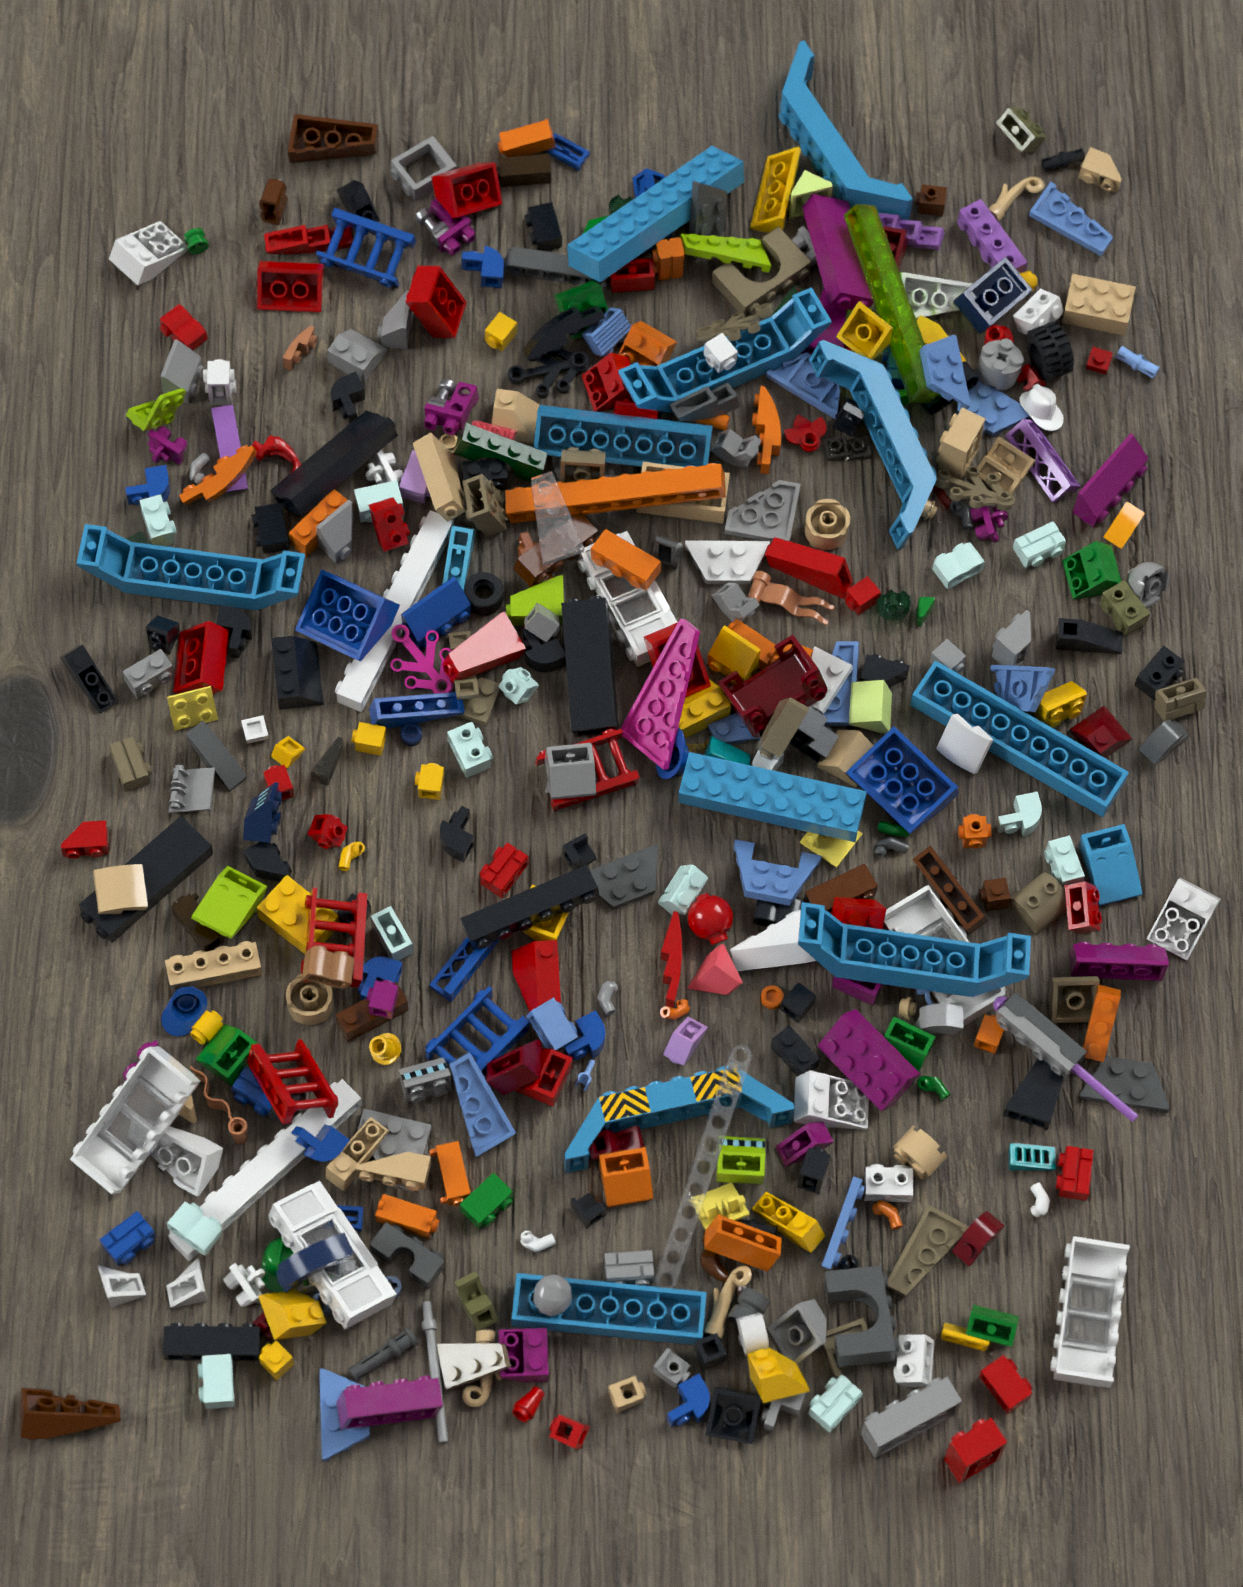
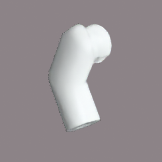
[1030,1182,1050,1218]

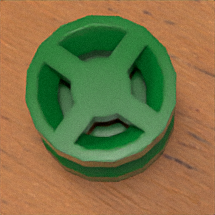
[184,228,209,254]

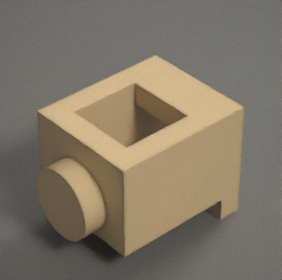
[608,1376,647,1414]

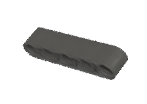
[504,247,608,288]

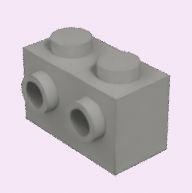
[123,649,175,699]

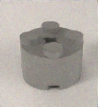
[976,338,1024,390]

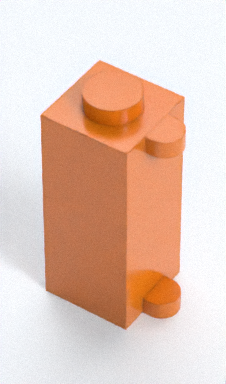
[497,119,556,157]
[728,618,780,670]
[429,1141,471,1207]
[375,1194,440,1239]

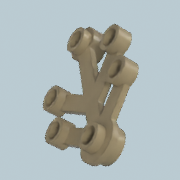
[696,303,774,343]
[935,466,1015,511]

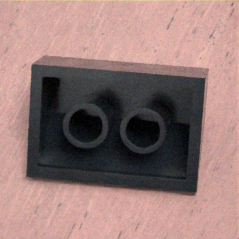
[271,636,324,710]

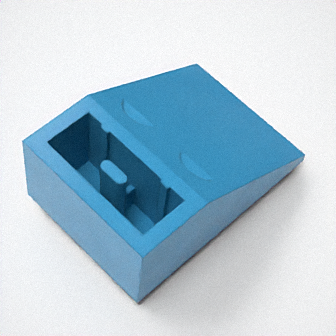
[1078,824,1143,906]

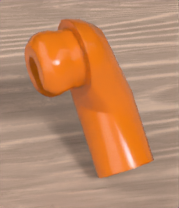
[660,999,690,1020]
[872,1200,903,1230]

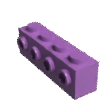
[957,199,1028,273]

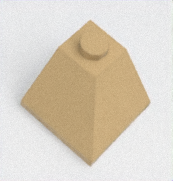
[492,389,539,445]

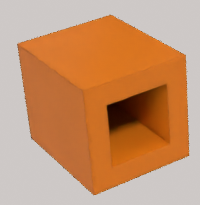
[974,1015,1004,1054]

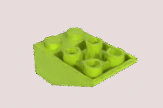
[191,866,267,939]

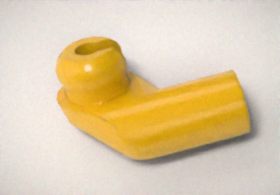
[338,841,365,871]

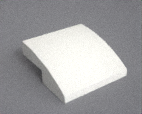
[936,713,993,774]

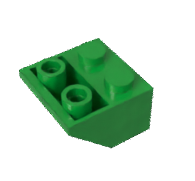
[554,280,608,340]
[1062,541,1121,599]
[883,1017,936,1084]
[195,1024,258,1087]

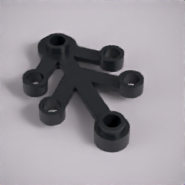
[508,348,590,398]

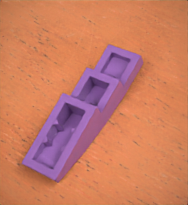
[855,212,944,250]
[211,405,248,493]

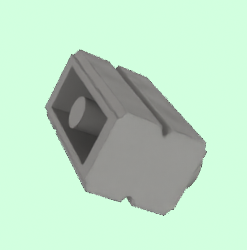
[604,1250,654,1286]

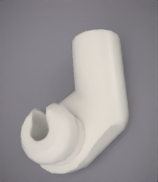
[520,1231,556,1252]

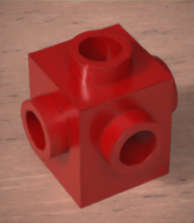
[307,814,348,849]

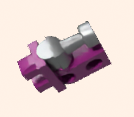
[415,199,476,256]
[424,379,479,436]

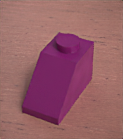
[775,1122,833,1167]

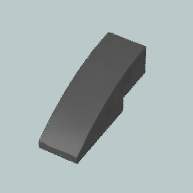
[669,382,740,421]
[654,535,683,569]
[185,721,247,792]

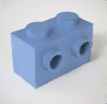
[526,998,578,1051]

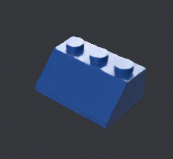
[401,576,471,651]

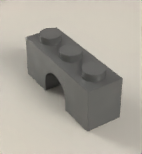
[370,1222,445,1290]

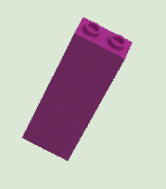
[802,194,876,311]

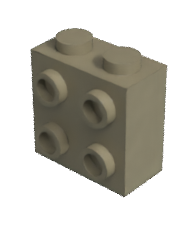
[462,474,507,537]

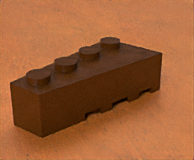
[287,114,379,163]

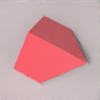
[687,944,743,995]

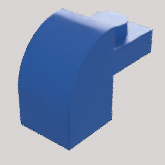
[462,246,504,288]
[125,465,170,505]
[358,957,403,1001]
[564,1010,605,1060]
[291,1124,350,1161]
[667,1374,710,1427]

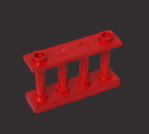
[535,728,640,812]
[300,888,367,988]
[247,1039,339,1124]

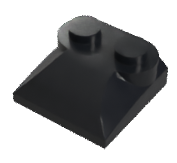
[705,1387,761,1444]

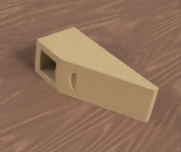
[326,1117,389,1192]
[355,1152,431,1191]

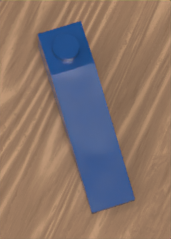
[369,692,465,728]

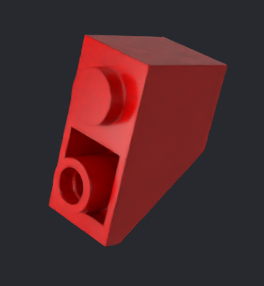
[61,820,109,859]

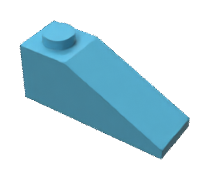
[442,525,476,591]

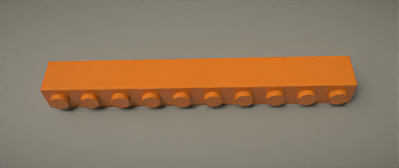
[505,463,726,523]

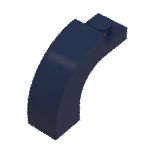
[276,1233,354,1293]

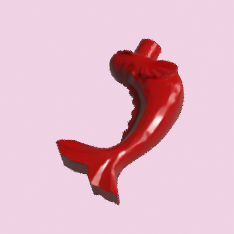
[252,435,302,472]

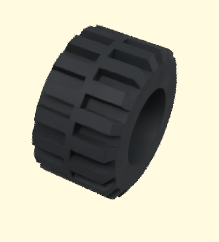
[1026,322,1074,381]

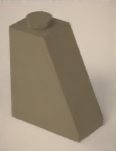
[755,697,810,760]

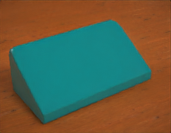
[704,736,750,765]

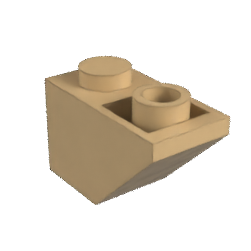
[1078,147,1122,193]

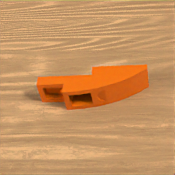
[752,386,781,474]
[179,445,257,505]

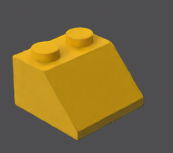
[707,625,761,684]
[258,1290,327,1340]
[747,1348,809,1403]

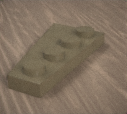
[888,1205,969,1298]

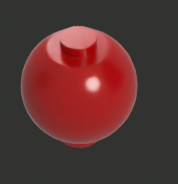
[688,893,733,945]

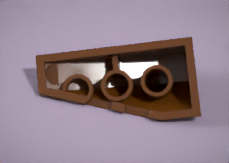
[19,1388,121,1440]

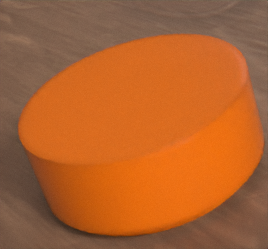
[761,985,784,1010]

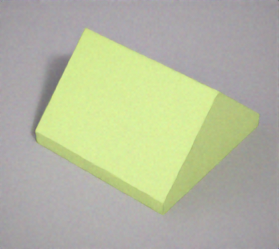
[789,170,833,218]
[849,680,892,734]

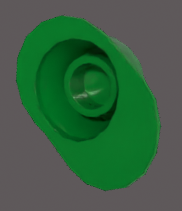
[261,1238,294,1292]

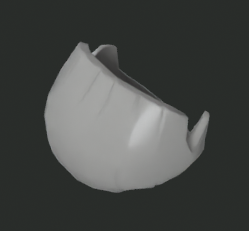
[533,1274,572,1316]

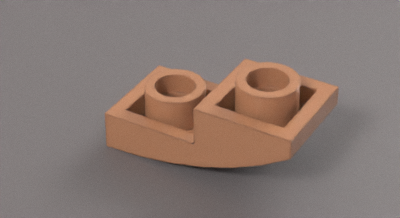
[283,326,317,371]

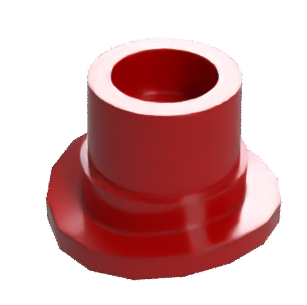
[984,325,1014,345]

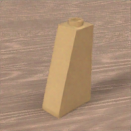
[413,433,465,522]

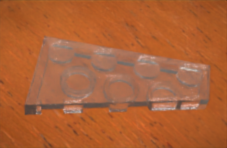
[531,471,585,566]

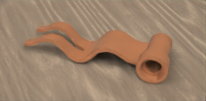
[747,571,835,626]
[190,1066,247,1144]

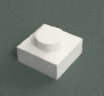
[241,715,269,744]

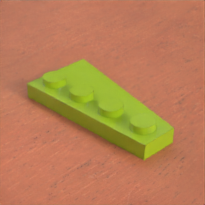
[680,234,771,273]

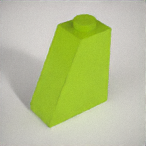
[506,575,564,626]

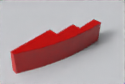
[264,224,354,254]
[660,911,682,1008]

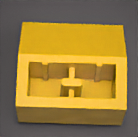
[1033,681,1087,728]

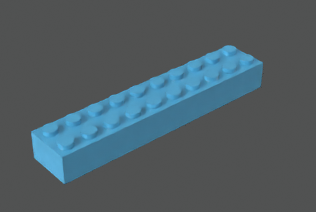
[567,146,744,282]
[910,661,1129,817]

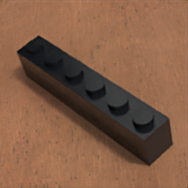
[460,865,600,950]

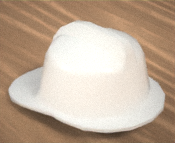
[1020,384,1064,431]

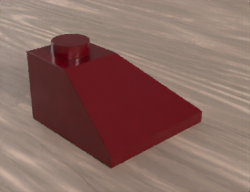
[1069,706,1132,758]

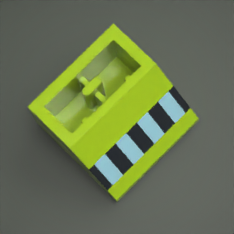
[716,1136,765,1185]

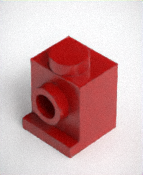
[549,1414,590,1449]

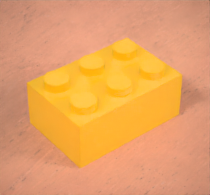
[257,875,340,954]

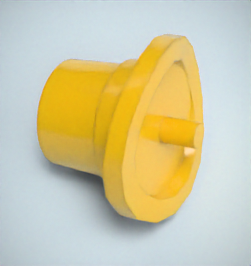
[369,1033,401,1065]

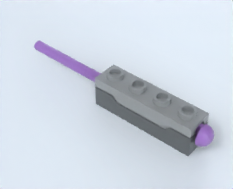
[993,992,1139,1122]

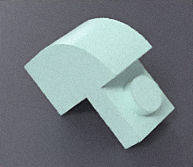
[996,792,1042,837]

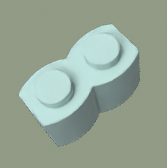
[932,542,985,589]
[167,1202,223,1256]

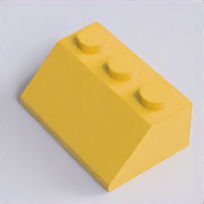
[678,680,731,738]

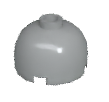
[1127,562,1170,607]

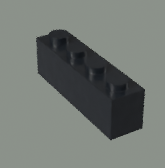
[163,1323,261,1361]

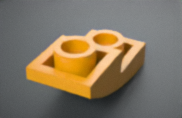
[1103,501,1145,549]

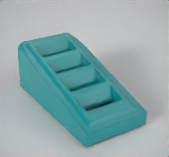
[1008,1143,1056,1171]

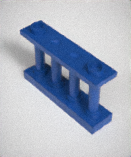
[316,208,416,288]
[425,986,530,1076]

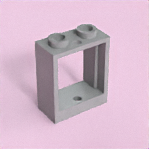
[390,136,457,201]

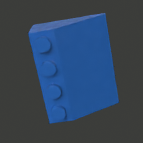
[295,569,400,661]
[846,726,959,834]

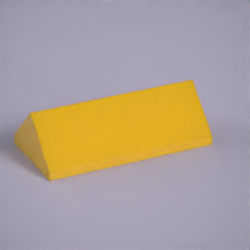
[750,147,801,233]

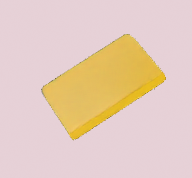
[940,1323,990,1352]

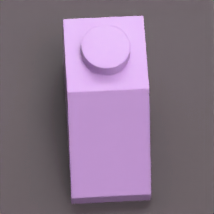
[399,450,431,504]
[663,1017,708,1066]

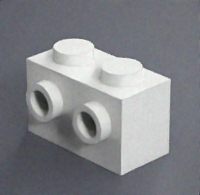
[1013,289,1064,335]
[203,359,236,405]
[864,1164,913,1202]
[894,1335,934,1387]

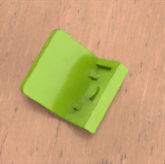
[126,388,186,431]

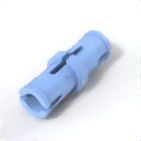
[1116,346,1160,379]

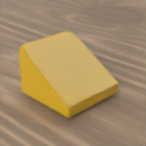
[271,736,305,768]

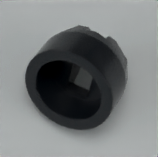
[840,1255,859,1270]

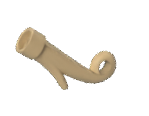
[988,177,1044,222]
[704,1266,752,1339]
[463,1330,502,1407]

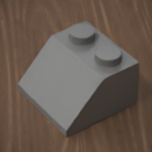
[327,329,388,383]
[160,339,204,404]

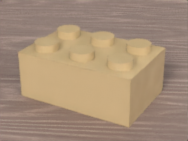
[1062,274,1136,336]
[936,408,986,480]

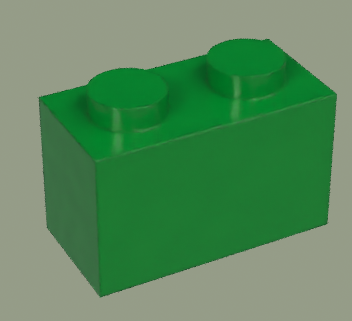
[460,1172,513,1230]
[966,1305,1019,1347]

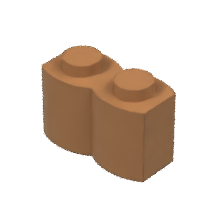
[302,946,354,989]

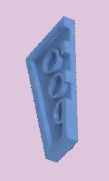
[1029,181,1113,257]
[824,641,859,726]
[449,1052,516,1157]

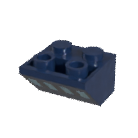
[243,782,282,843]

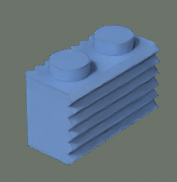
[581,308,631,356]

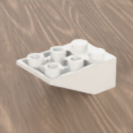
[109,221,188,286]
[1147,878,1221,960]
[794,1070,869,1130]

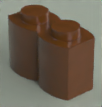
[259,179,288,225]

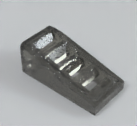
[310,737,344,786]

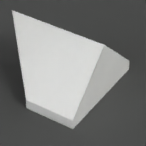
[166,1257,207,1308]
[97,1265,146,1308]

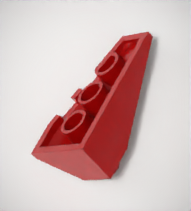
[511,940,561,1012]

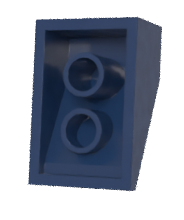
[953,257,1032,334]

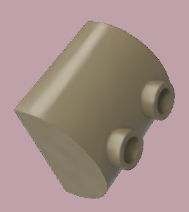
[560,447,606,483]
[1009,872,1067,935]
[1048,976,1100,1023]

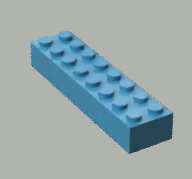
[534,405,713,467]
[678,752,866,842]
[512,1273,707,1345]

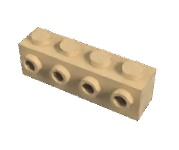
[165,941,262,993]

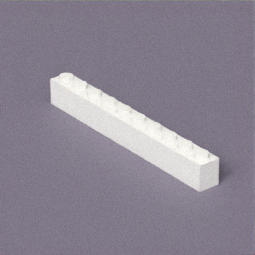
[335,510,454,712]
[168,1079,362,1262]

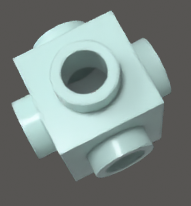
[498,667,539,704]

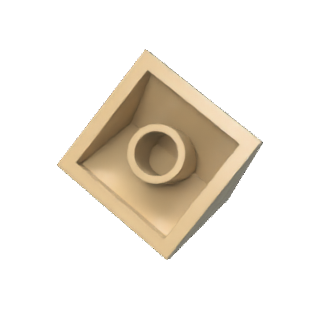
[817,730,874,787]

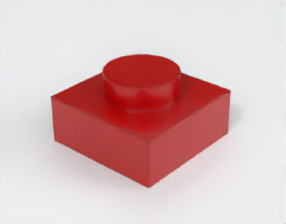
[1086,347,1113,375]

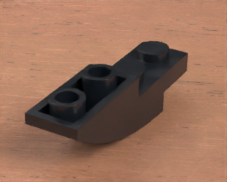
[522,305,605,360]

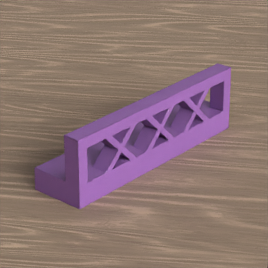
[1005,419,1081,503]

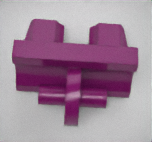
[148,426,187,465]
[970,498,1008,543]

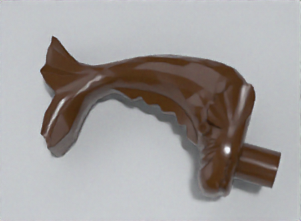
[700,1237,753,1297]

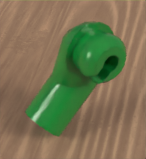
[877,821,910,838]
[917,1076,951,1101]

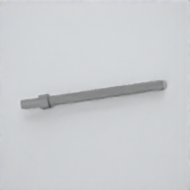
[422,1301,449,1443]

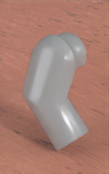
[189,453,210,485]
[597,981,618,1016]

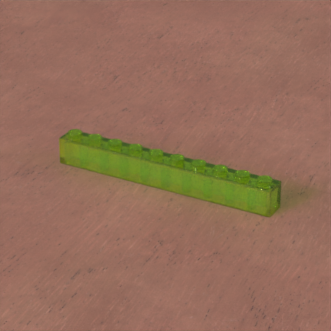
[844,204,939,403]

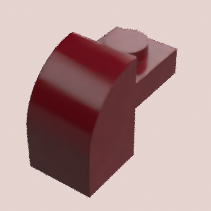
[589,1125,644,1162]
[952,1211,1005,1267]

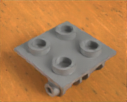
[169,765,215,813]

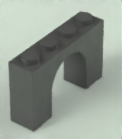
[824,1265,899,1367]

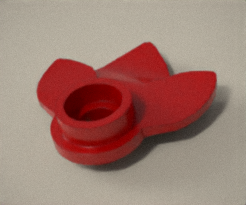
[784,414,827,452]

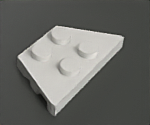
[685,541,770,584]

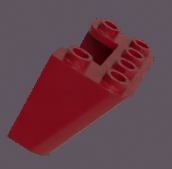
[717,634,828,738]

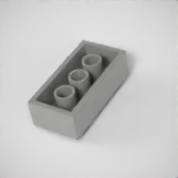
[861,1377,962,1459]

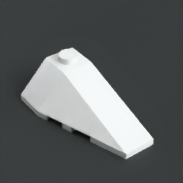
[730,910,816,971]
[128,1117,223,1196]

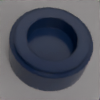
[400,723,422,746]

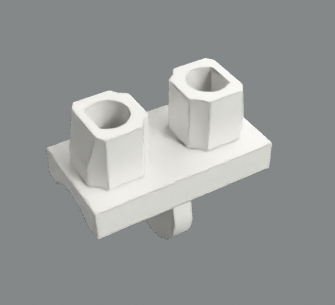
[365,450,404,485]
[223,1263,266,1308]

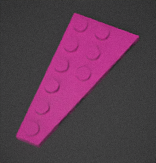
[620,619,700,770]

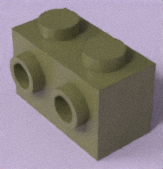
[996,107,1047,153]
[1100,580,1150,636]

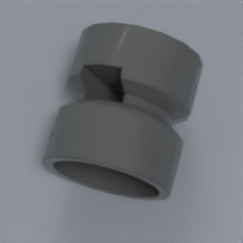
[728,1287,770,1326]

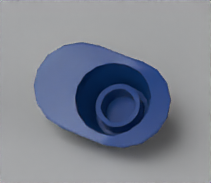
[656,727,689,779]
[161,986,207,1037]

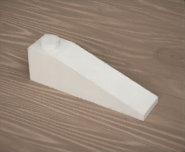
[891,272,972,318]

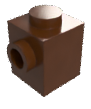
[915,184,947,216]
[979,878,1011,912]

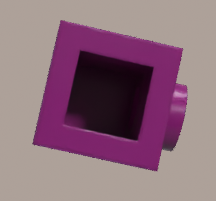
[367,980,399,1019]

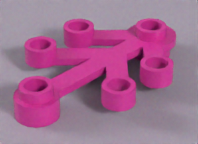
[391,624,454,694]

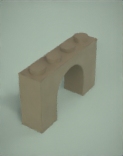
[712,227,811,317]

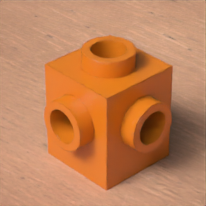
[958,814,991,849]

